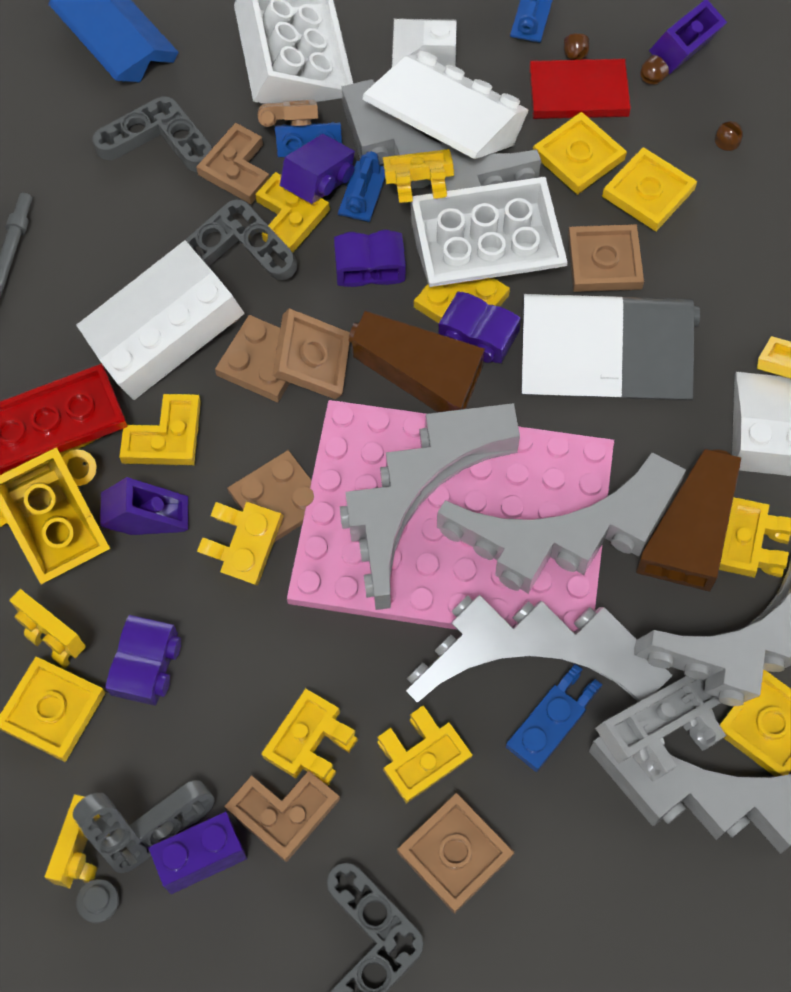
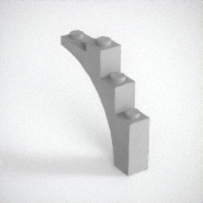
[341,79,541,191]
[340,403,520,610]
[437,453,686,594]
[634,558,791,706]
[406,595,673,702]
[589,736,791,854]

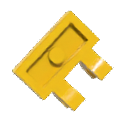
[383,149,454,203]
[719,497,791,578]
[197,501,284,586]
[9,589,86,669]
[261,689,358,786]
[377,705,472,804]
[45,794,110,888]

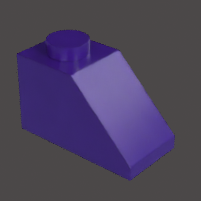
[100,477,188,535]

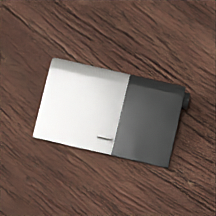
[521,294,700,401]

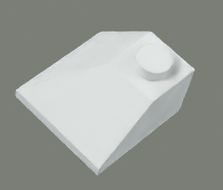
[392,19,456,67]

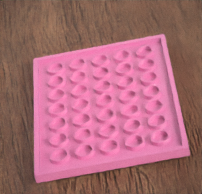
[287,400,614,633]

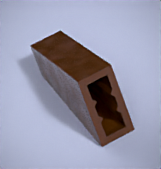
[349,311,485,412]
[636,449,741,592]

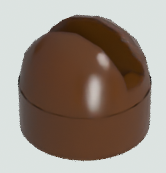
[564,33,589,60]
[640,55,669,85]
[715,121,743,151]

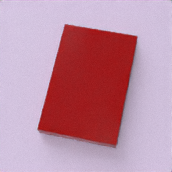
[529,59,631,119]

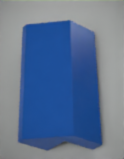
[49,0,179,82]

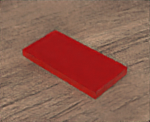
[0,363,128,475]

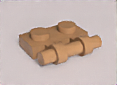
[258,100,318,127]

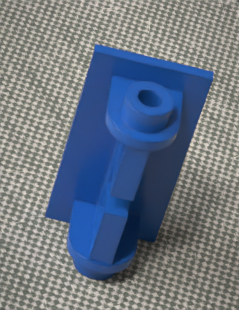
[510,0,553,43]
[275,122,342,157]
[338,151,385,222]

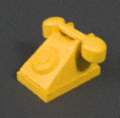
[0,447,110,584]

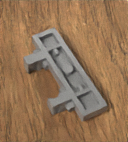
[595,676,726,782]

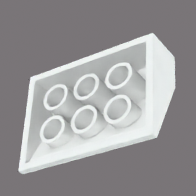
[234,0,353,104]
[362,51,529,159]
[411,177,568,287]
[76,240,245,400]
[732,372,791,476]

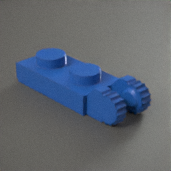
[505,664,602,772]

